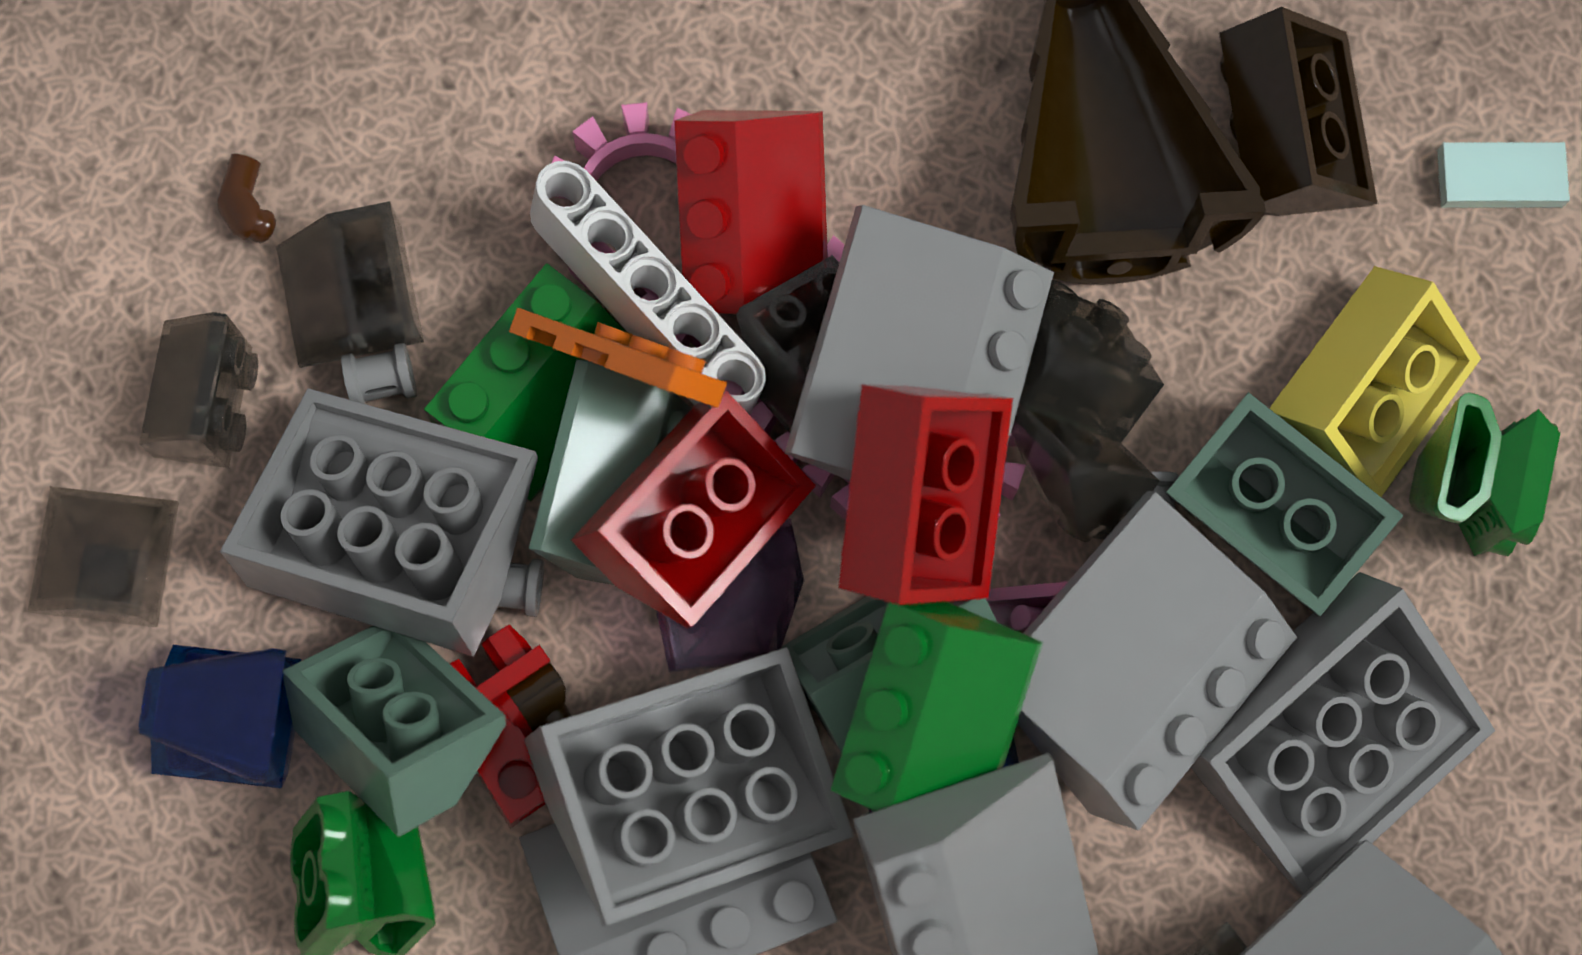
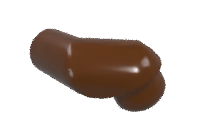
[217,154,276,243]

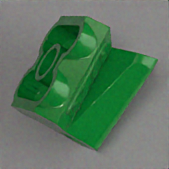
[1409,392,1561,557]
[290,791,436,955]

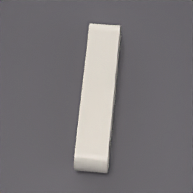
[530,161,766,415]

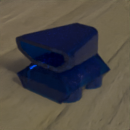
[139,644,302,788]

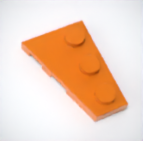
[509,307,727,408]

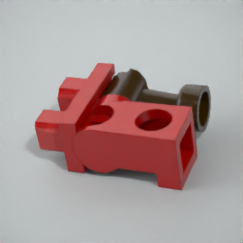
[449,624,572,829]

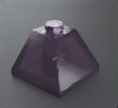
[656,518,804,672]

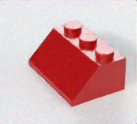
[674,110,829,314]
[838,384,1013,605]
[571,391,816,628]

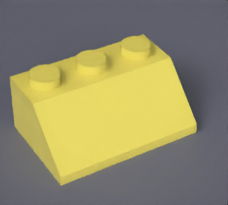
[1269,266,1481,497]

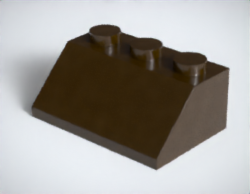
[1219,7,1378,216]

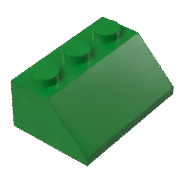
[424,263,626,502]
[830,601,1043,812]

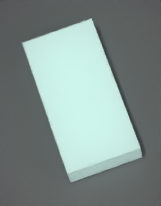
[1437,142,1570,208]

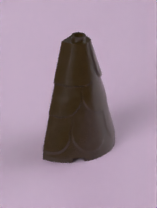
[1010,0,1266,284]

